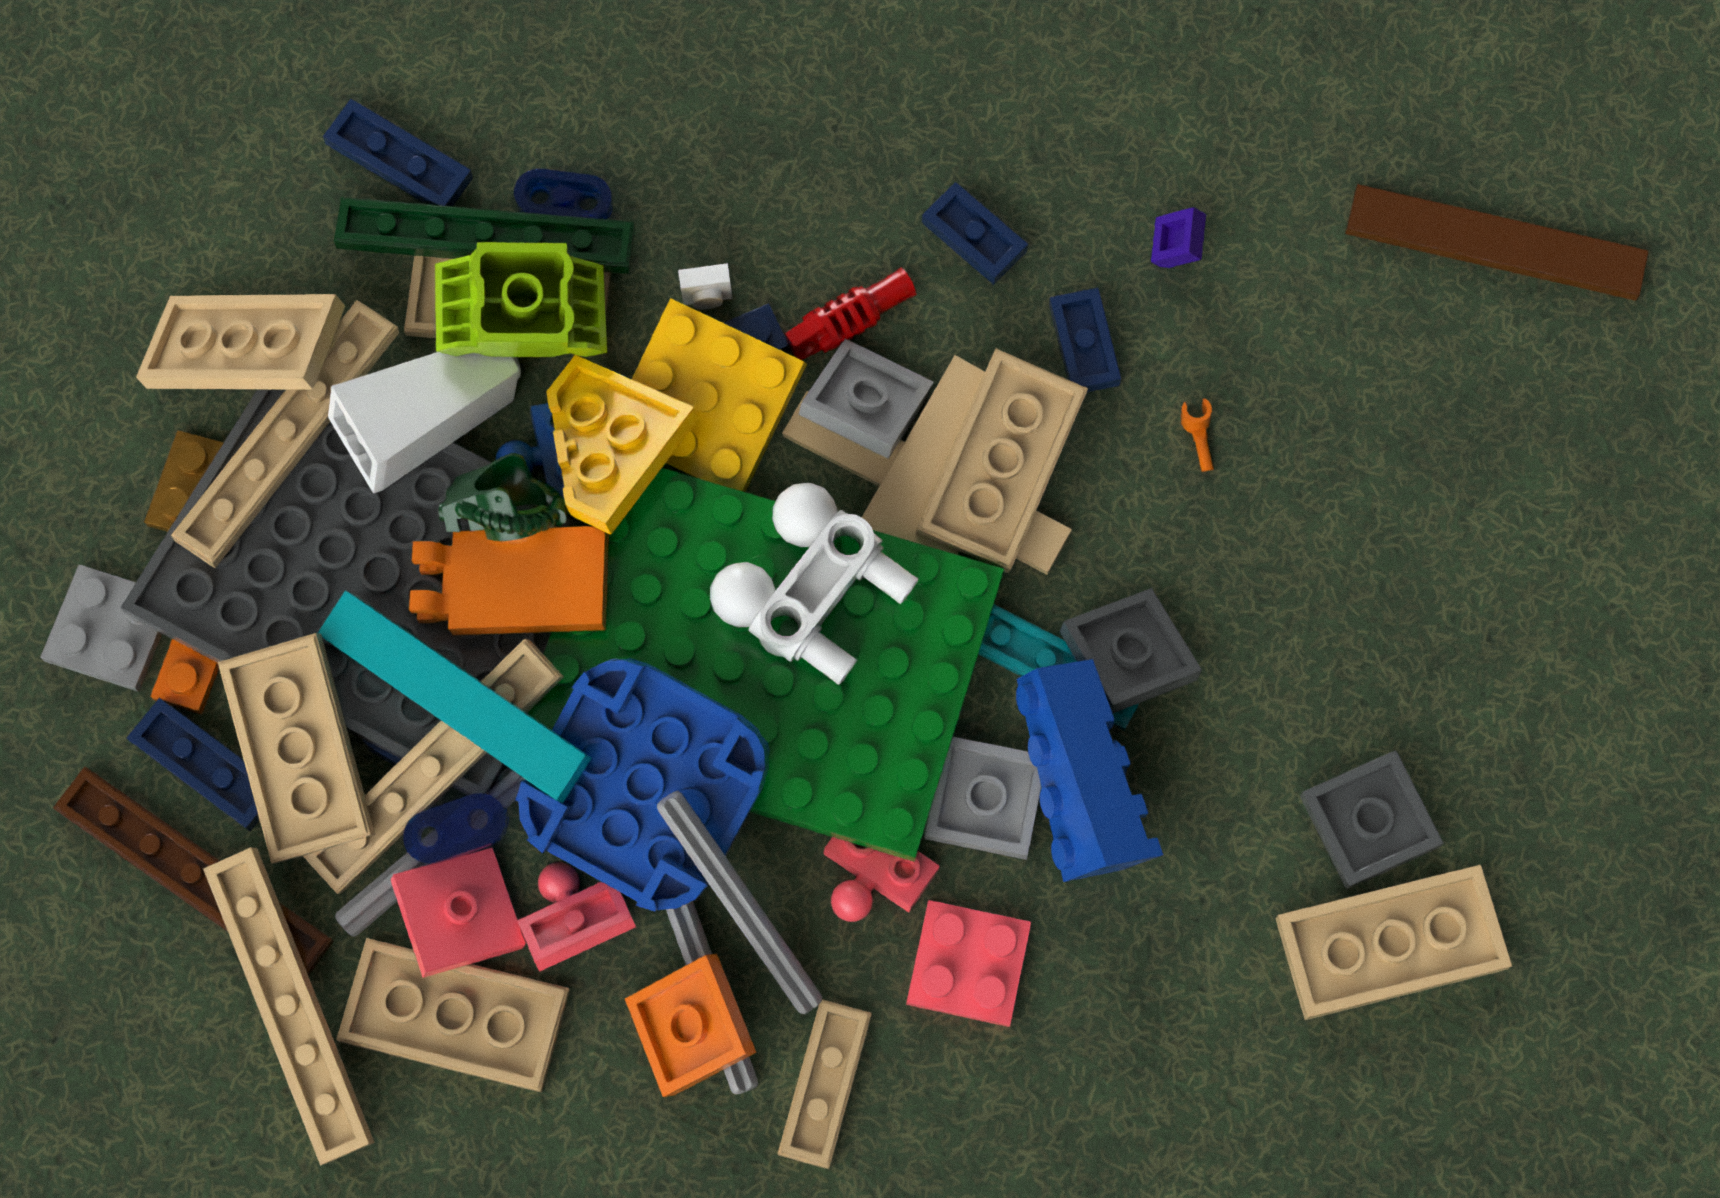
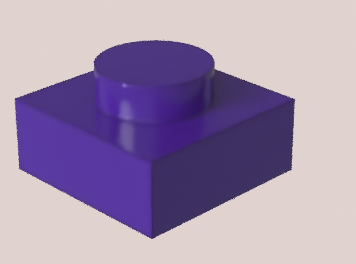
[1151,207,1206,268]

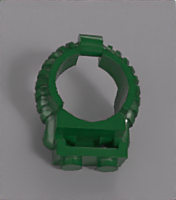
[438,453,569,541]

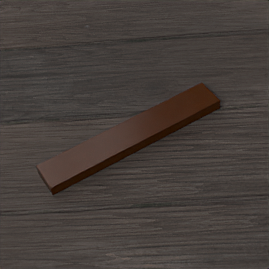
[1345,184,1649,301]
[53,767,334,976]

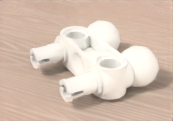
[710,483,919,685]

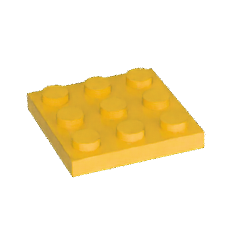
[632,298,807,492]

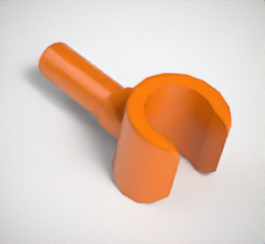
[1181,398,1214,472]

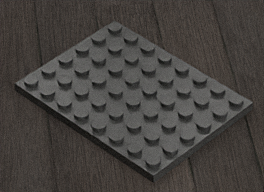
[120,389,589,801]

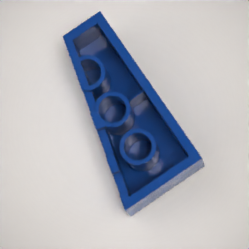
[1016,659,1163,882]

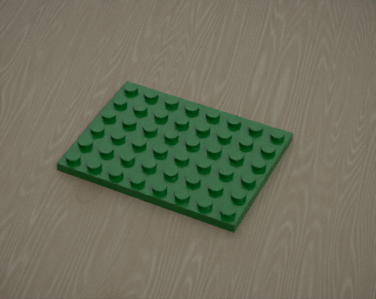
[527,468,1004,862]

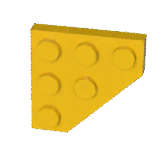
[546,355,699,535]

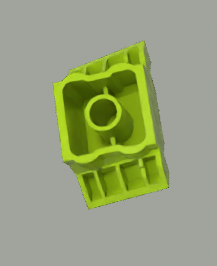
[435,242,607,357]

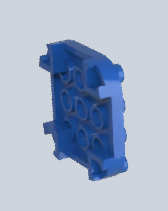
[515,658,770,912]

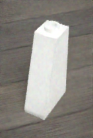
[328,352,521,493]

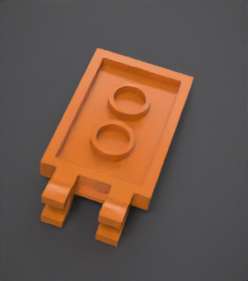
[409,526,609,635]

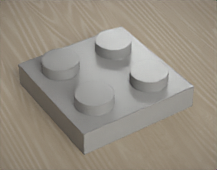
[798,339,934,459]
[40,565,162,692]
[925,737,1041,860]

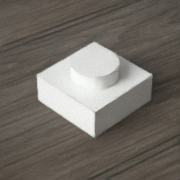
[678,263,733,309]

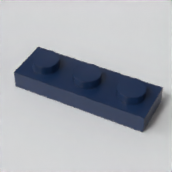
[323,99,473,206]
[126,698,260,832]

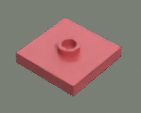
[391,847,526,978]

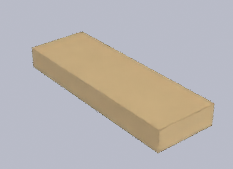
[778,999,872,1169]

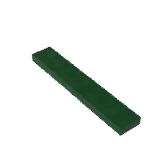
[334,197,636,274]

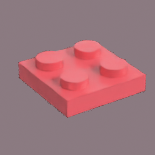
[906,900,1031,1027]

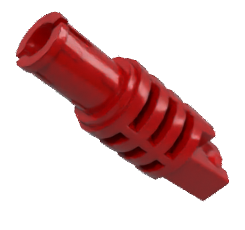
[785,267,917,360]

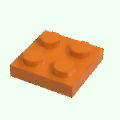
[625,954,757,1097]

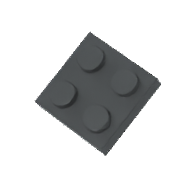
[1060,588,1202,713]
[1300,750,1444,890]

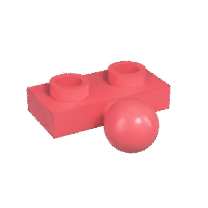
[823,837,940,922]
[517,862,636,971]

